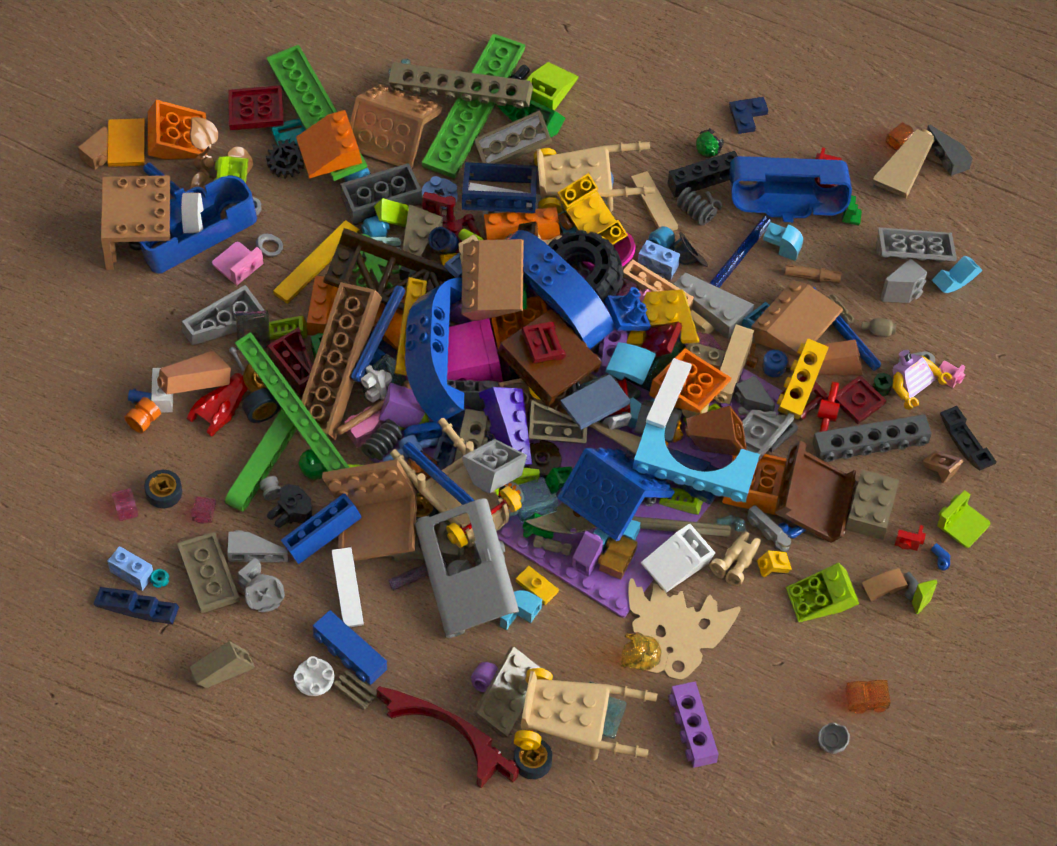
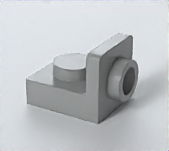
[238,558,261,590]

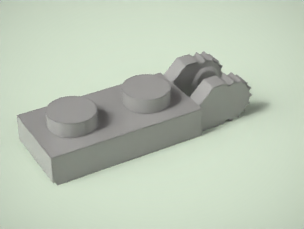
[747,505,791,552]

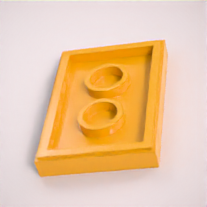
[108,118,145,167]

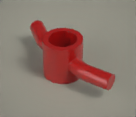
[817,381,840,432]

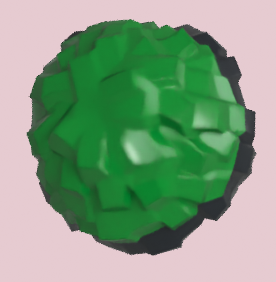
[696,128,724,158]

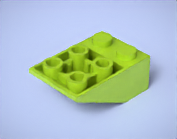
[527,62,579,110]
[786,563,859,622]

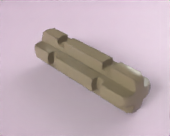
[827,294,854,325]
[533,535,572,556]

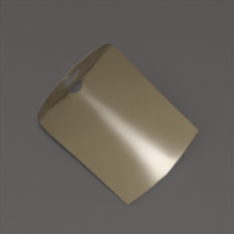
[526,502,596,534]

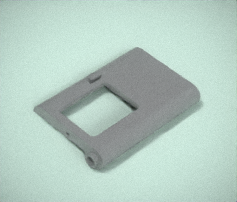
[415,498,519,638]

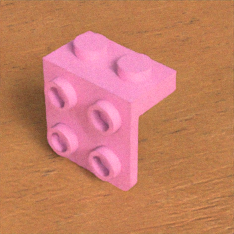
[212,242,263,286]

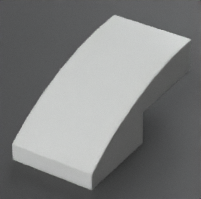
[181,193,204,233]
[602,413,632,430]

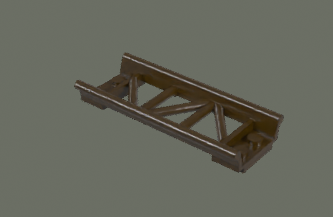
[323,228,462,327]

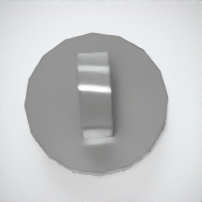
[244,573,285,612]

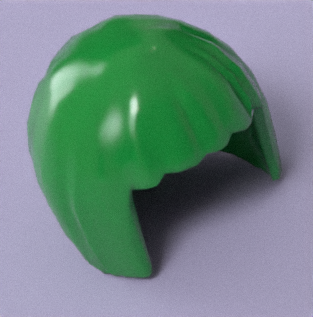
[298,449,328,480]

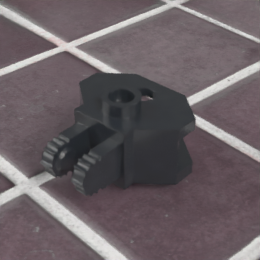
[267,484,312,528]

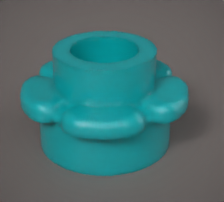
[150,569,169,588]

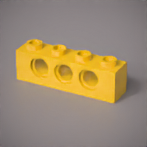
[776,339,829,420]

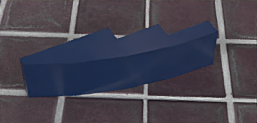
[432,408,471,470]
[93,587,179,625]

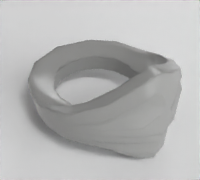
[256,233,283,257]

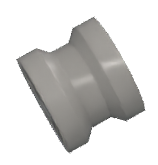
[259,476,281,500]

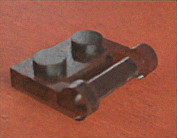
[234,310,270,350]

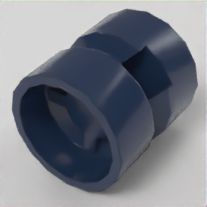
[428,227,459,254]

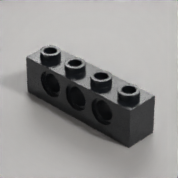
[667,151,738,198]

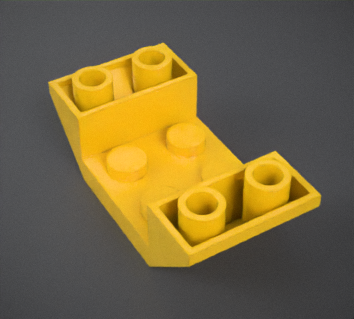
[557,173,628,245]

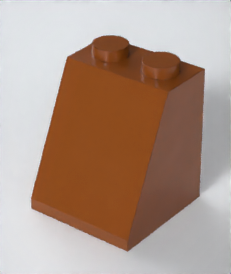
[685,406,747,456]

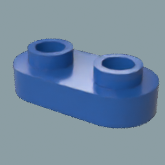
[404,421,442,442]

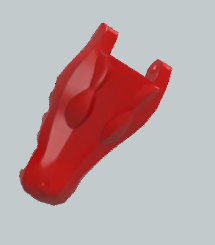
[187,373,248,437]

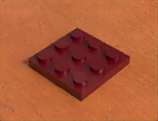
[228,85,284,130]

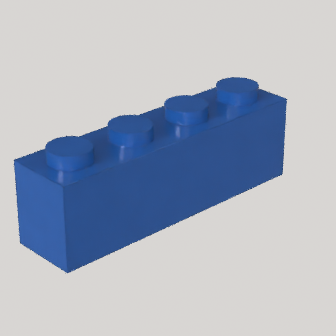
[281,493,362,565]
[313,610,387,685]

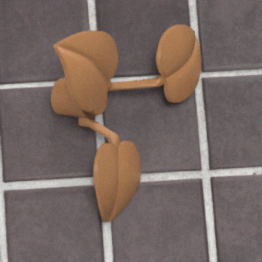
[190,117,253,191]

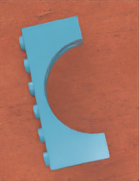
[632,423,760,502]

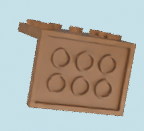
[350,84,443,168]
[101,175,170,270]
[322,459,417,561]

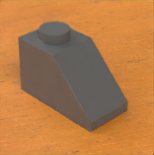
[734,376,775,412]

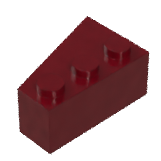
[267,327,312,397]

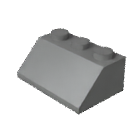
[462,439,527,493]

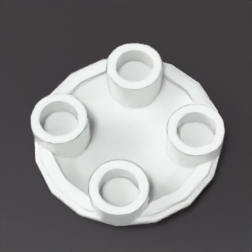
[294,656,335,696]

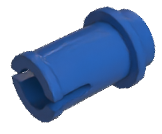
[128,388,152,403]

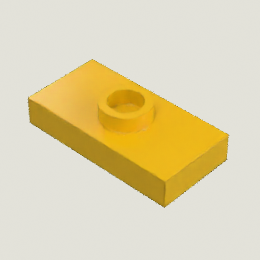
[516,566,559,605]

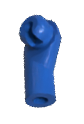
[778,522,806,539]
[931,543,950,571]

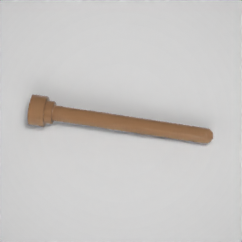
[337,380,412,434]

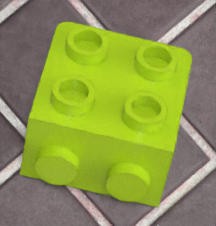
[214,156,248,183]
[937,490,990,548]

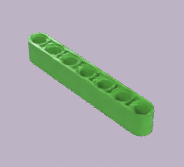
[225,409,297,512]

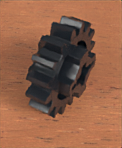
[266,139,304,179]

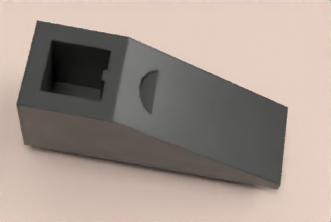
[927,125,973,176]
[447,379,498,411]

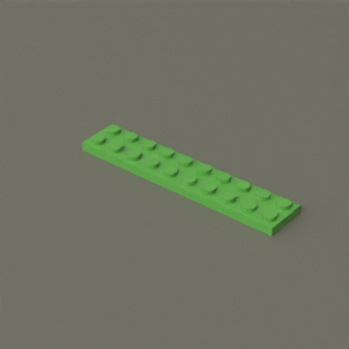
[422,34,525,179]
[266,45,367,181]

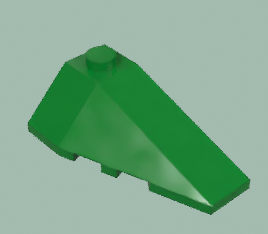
[496,91,566,138]

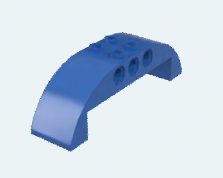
[506,230,615,349]
[405,278,464,424]

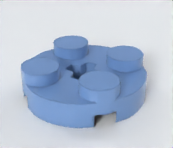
[422,176,458,209]

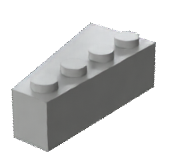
[673,273,754,339]
[182,285,266,346]

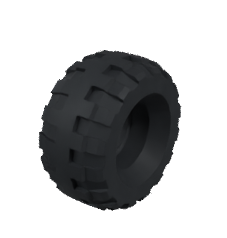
[548,230,624,306]

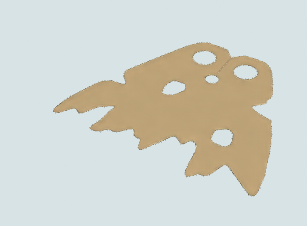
[628,578,741,679]

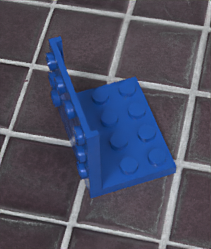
[557,447,675,541]

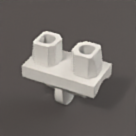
[361,365,392,402]

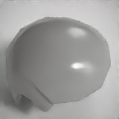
[818,722,850,754]

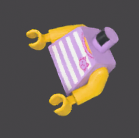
[892,350,952,410]

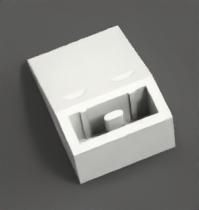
[641,524,715,592]

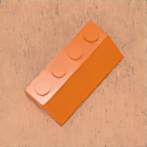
[483,207,560,240]

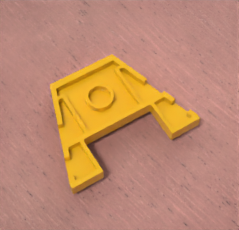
[627,289,699,347]

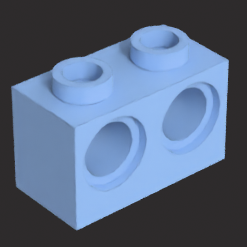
[638,240,680,280]
[108,546,153,591]

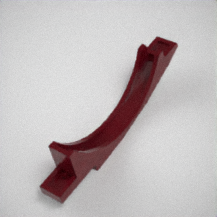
[376,686,519,788]

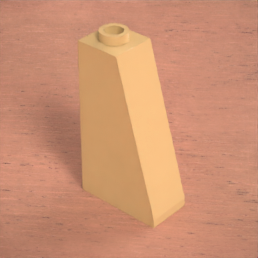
[873,129,934,198]
[714,325,754,404]

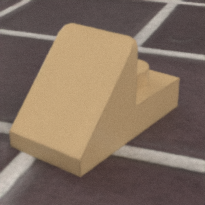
[691,310,715,340]

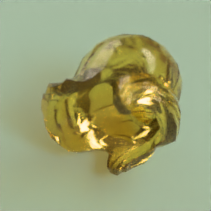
[621,632,661,671]

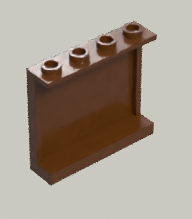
[497,309,602,407]
[775,441,856,543]

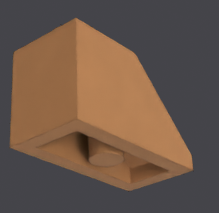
[78,126,108,170]

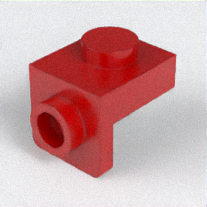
[894,525,926,551]

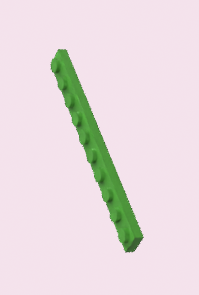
[235,332,350,471]

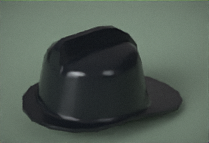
[670,232,708,267]

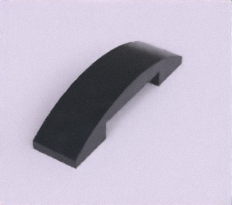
[940,406,997,471]

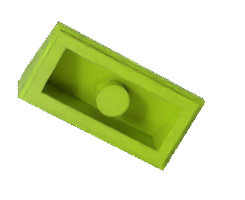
[374,198,409,227]
[912,579,937,614]

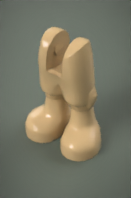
[709,531,761,586]

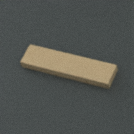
[631,171,678,231]

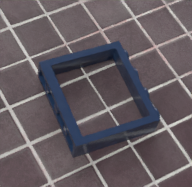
[462,162,537,213]

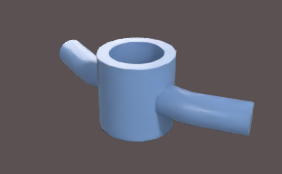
[383,435,439,462]

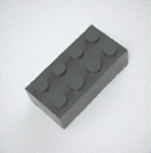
[340,163,422,225]

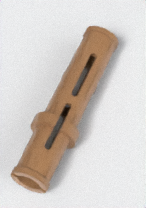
[785,264,841,283]

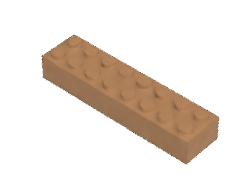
[301,282,382,440]

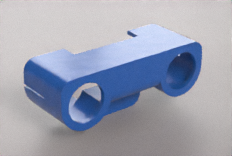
[729,156,852,223]
[139,176,257,274]

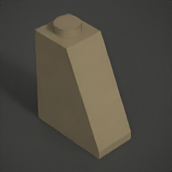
[190,641,255,688]

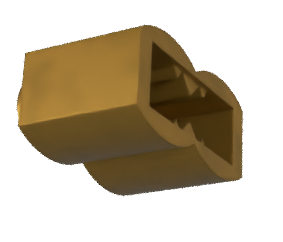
[598,535,638,580]

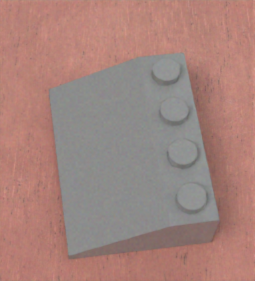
[876,227,957,262]

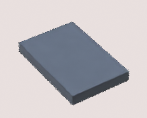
[560,374,630,430]

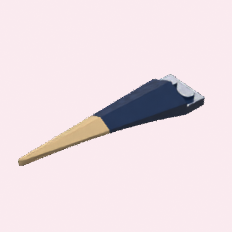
[590,422,719,504]

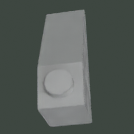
[228,530,288,562]

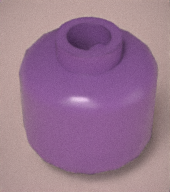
[471,662,498,692]

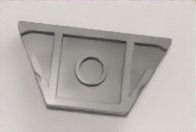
[742,410,794,462]

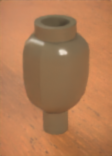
[861,318,896,337]

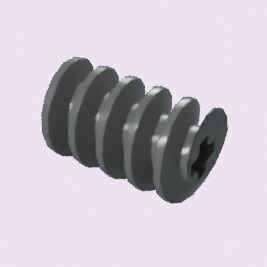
[677,187,717,225]
[361,419,403,460]

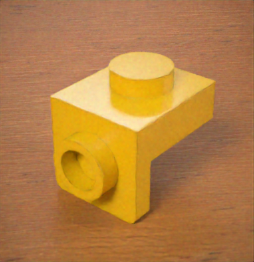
[757,550,792,577]

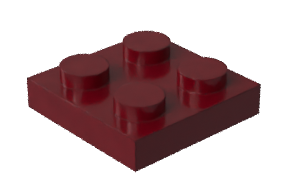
[641,321,682,357]
[835,375,886,424]

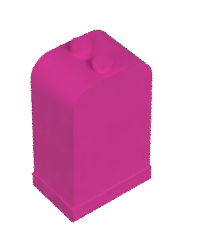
[404,318,503,383]

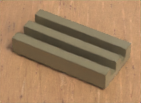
[333,670,377,710]

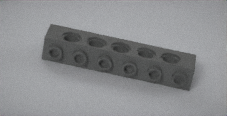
[812,414,932,462]

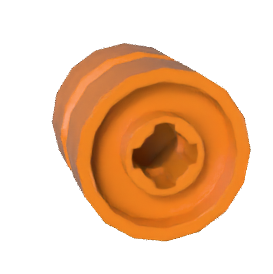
[124,397,161,434]

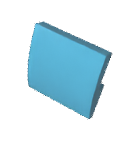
[605,342,656,385]

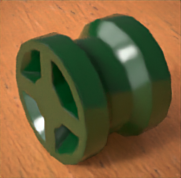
[872,373,893,397]

